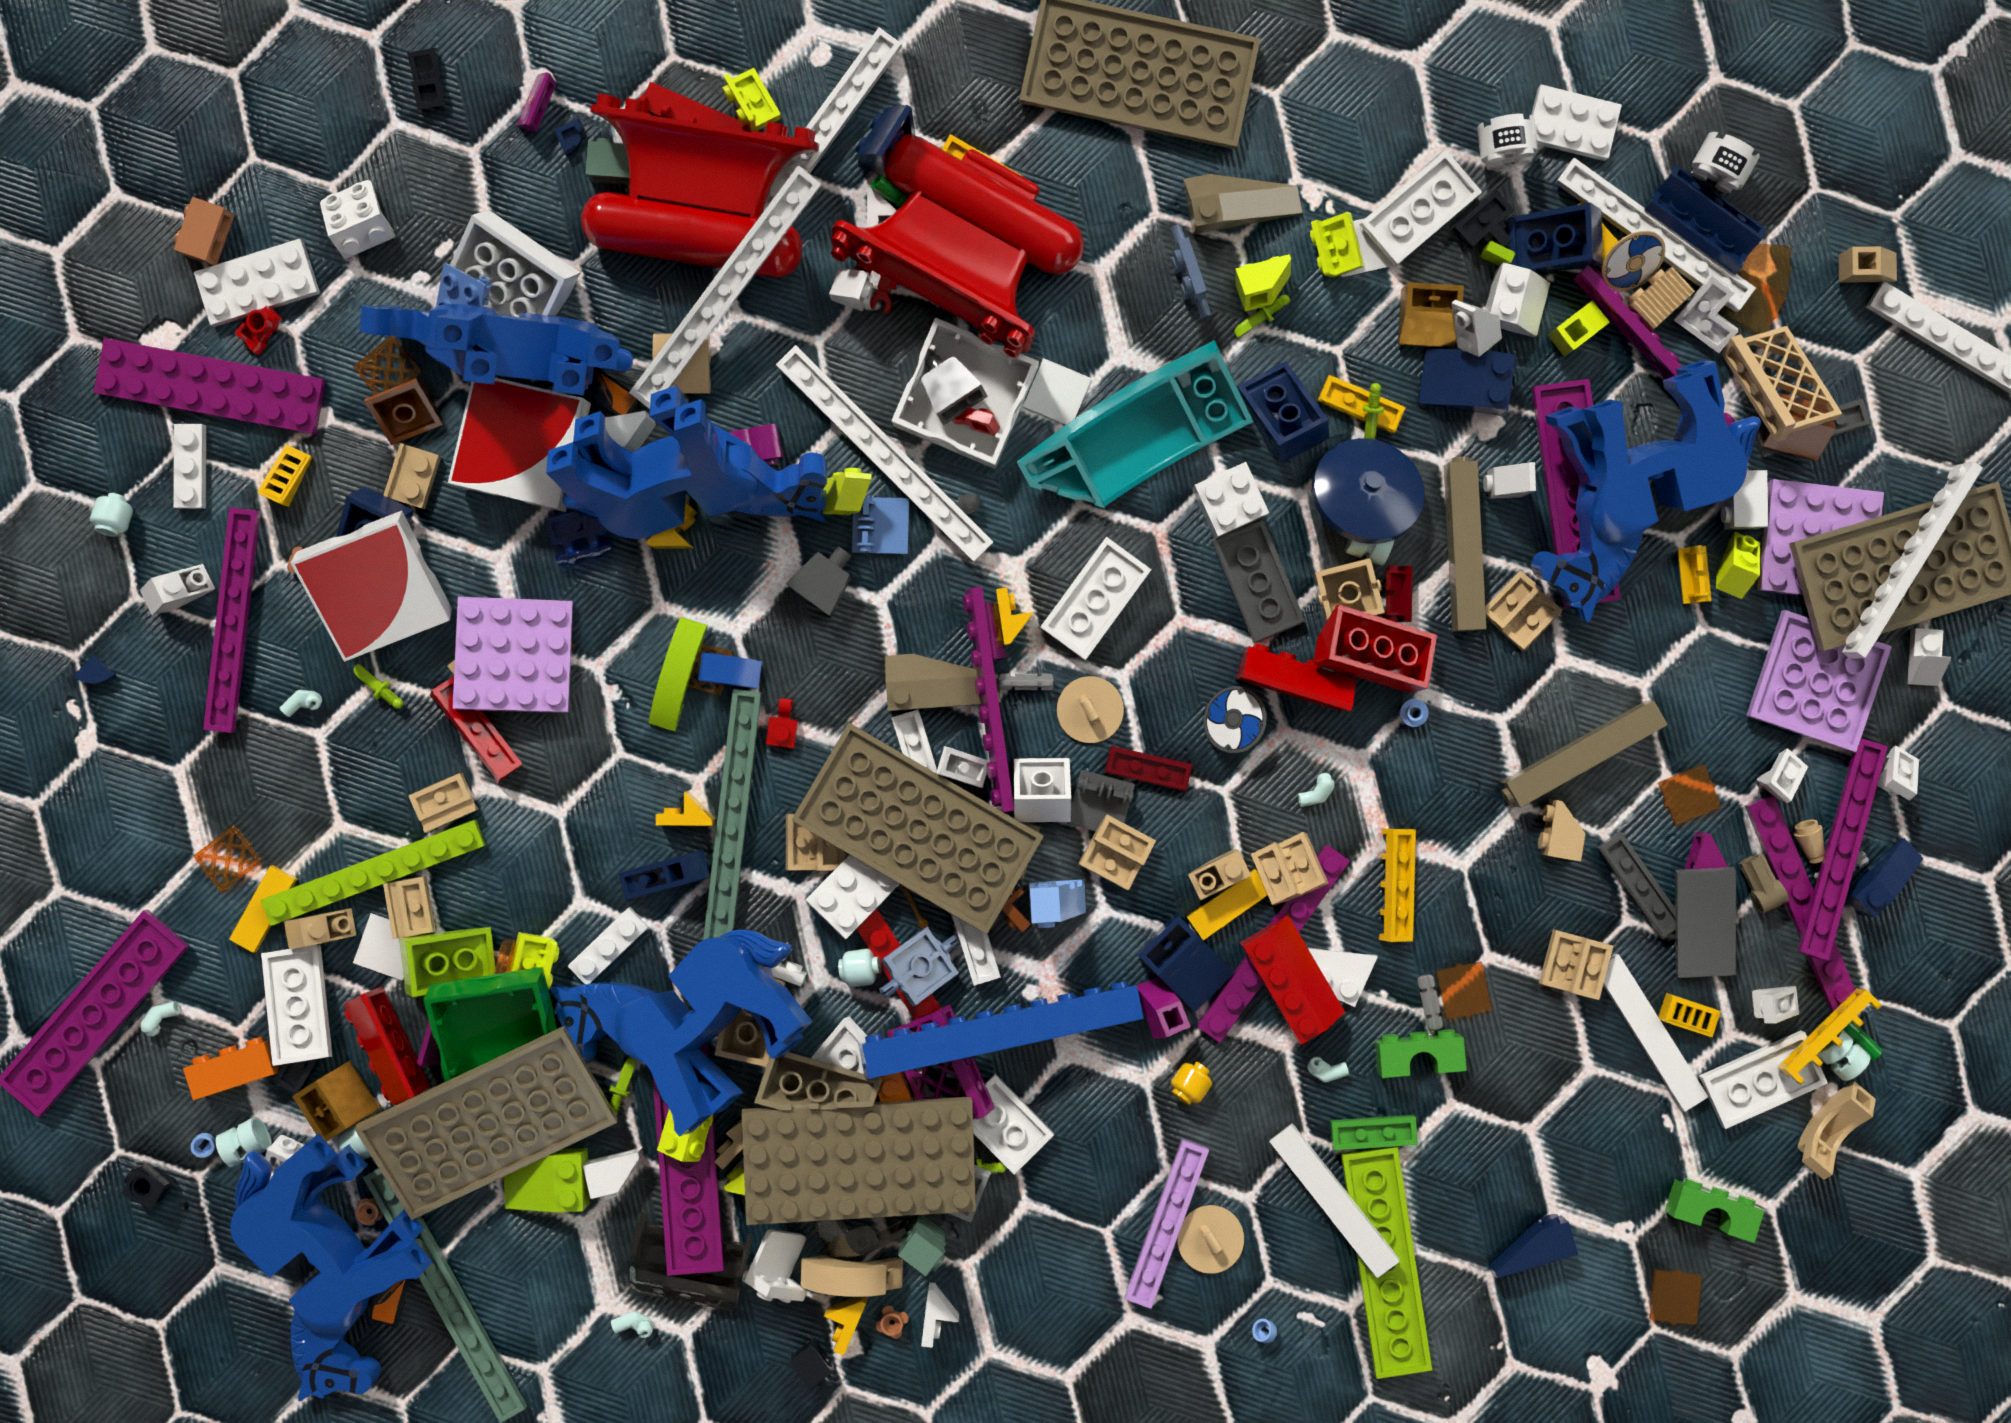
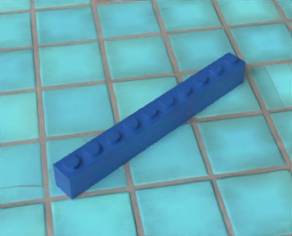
[858,981,1144,1079]

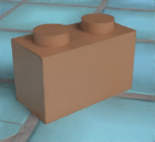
[174,197,234,266]

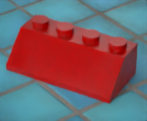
[1313,604,1437,693]
[1236,643,1356,712]
[1240,914,1345,1045]
[344,986,431,1106]

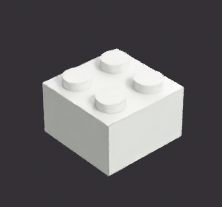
[1192,462,1269,539]

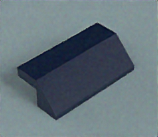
[1644,164,1767,275]

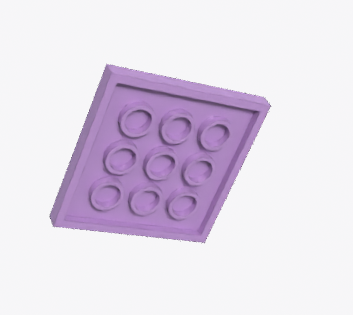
[1757,479,1884,596]
[453,597,573,713]
[1746,610,1892,752]

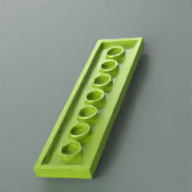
[1341,1146,1432,1379]

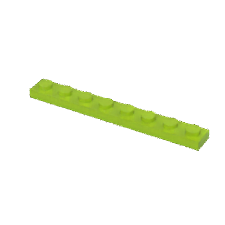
[261,819,486,926]

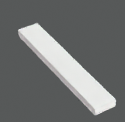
[1603,954,1708,1112]
[1269,1123,1400,1278]

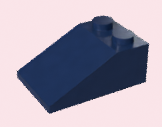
[855,105,915,176]
[1508,202,1603,272]
[1418,348,1516,416]
[1237,361,1329,464]
[336,486,414,537]

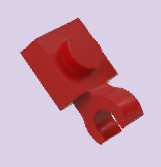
[870,276,899,315]
[952,407,1000,436]
[766,698,798,748]

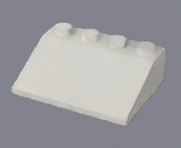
[450,210,580,317]

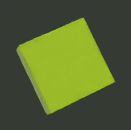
[1480,241,1516,266]

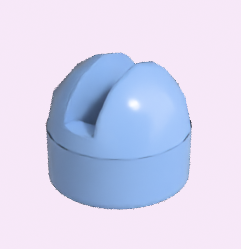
[191,1133,216,1158]
[1252,1319,1277,1343]

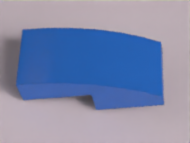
[698,653,762,689]

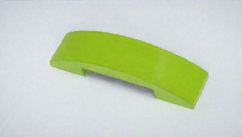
[648,617,708,731]

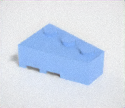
[1029,879,1086,928]

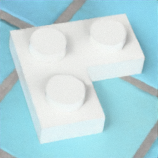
[1674,273,1738,353]

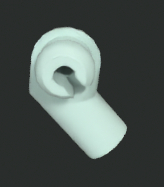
[280,690,322,717]
[1298,773,1335,807]
[141,1001,180,1037]
[1308,1057,1349,1082]
[611,1311,654,1338]

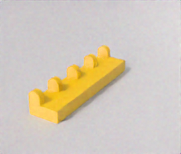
[1379,828,1416,942]
[1777,988,1882,1085]

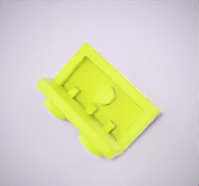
[722,68,781,132]
[1310,212,1365,278]
[509,932,559,990]
[657,1109,714,1162]

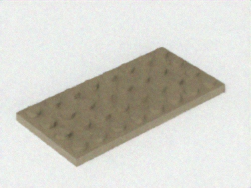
[1019,0,1261,150]
[1789,482,2011,651]
[792,723,1044,934]
[355,1026,617,1220]
[742,1097,976,1225]

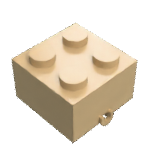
[1313,558,1385,623]

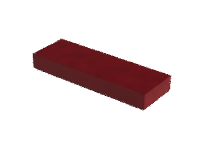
[1104,746,1192,792]

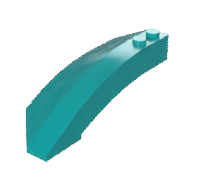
[1017,340,1253,508]

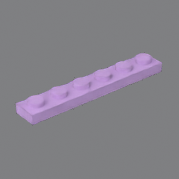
[1124,1138,1209,1309]

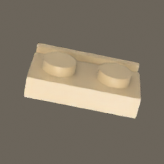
[384,443,441,509]
[408,773,479,833]
[383,876,436,939]

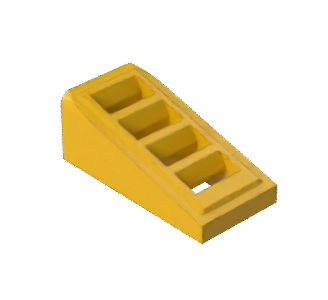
[257,444,313,507]
[1658,993,1721,1037]

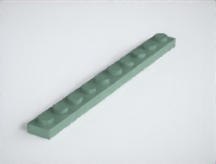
[703,689,762,940]
[363,1168,527,1423]

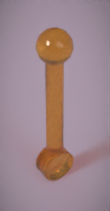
[898,884,928,929]

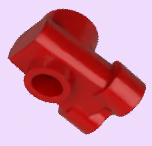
[235,305,282,355]

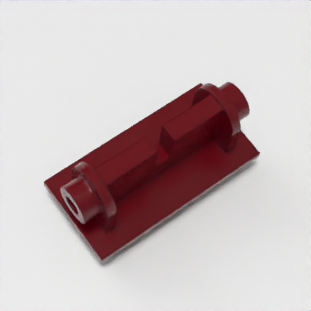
[1384,565,1413,622]

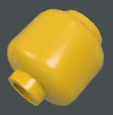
[1170,1062,1212,1105]

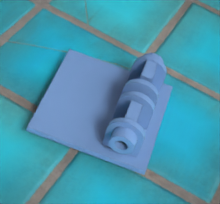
[436,263,492,307]
[852,495,909,554]

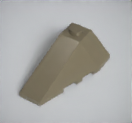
[1183,174,1302,235]
[885,654,1001,711]
[754,1052,882,1111]

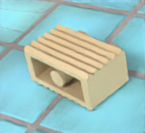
[1627,267,1695,331]

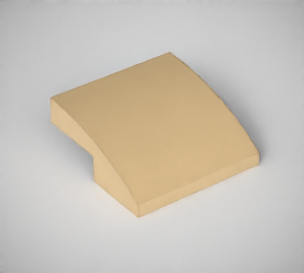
[652,334,711,393]
[1485,570,1563,652]
[786,814,845,871]
[1078,815,1156,890]
[1251,832,1329,905]
[1539,929,1613,1000]

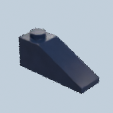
[1846,838,1924,918]
[618,849,710,900]
[1489,1214,1578,1278]

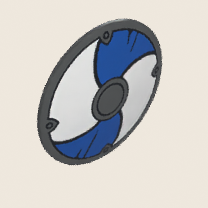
[1204,686,1267,753]

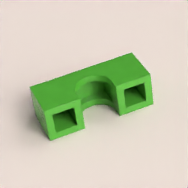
[1374,1029,1467,1078]
[1665,1178,1765,1243]

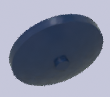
[1312,438,1425,544]

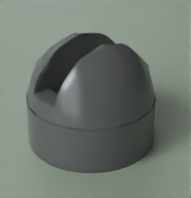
[958,494,980,514]

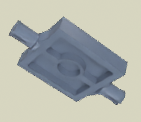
[1170,224,1212,319]
[879,927,961,1006]

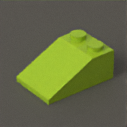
[399,927,496,997]
[504,1148,590,1213]

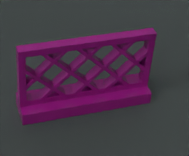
[887,1005,995,1119]

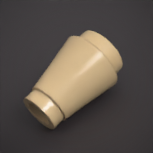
[1794,820,1825,863]

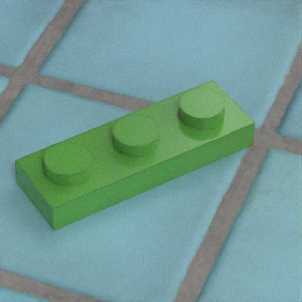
[1330,1115,1418,1150]

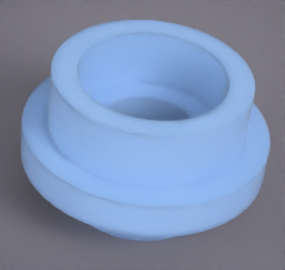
[1400,699,1428,727]

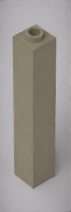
[1443,456,1486,632]
[1500,700,1668,807]

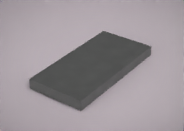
[1211,519,1306,644]
[1675,867,1736,978]

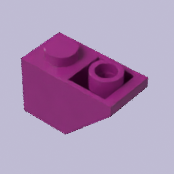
[1137,976,1191,1039]

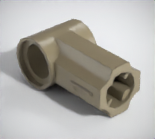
[1739,853,1789,914]

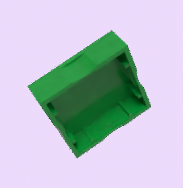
[423,967,558,1082]

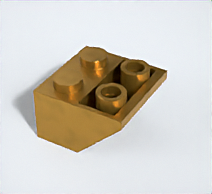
[1398,282,1464,348]
[292,1060,380,1142]

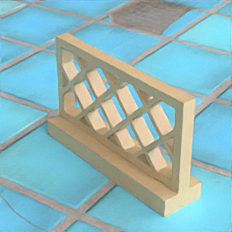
[1722,326,1842,442]

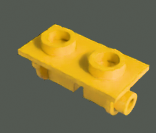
[1677,545,1711,604]

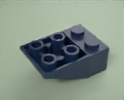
[1136,913,1234,1012]

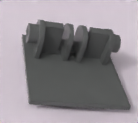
[1067,770,1135,831]

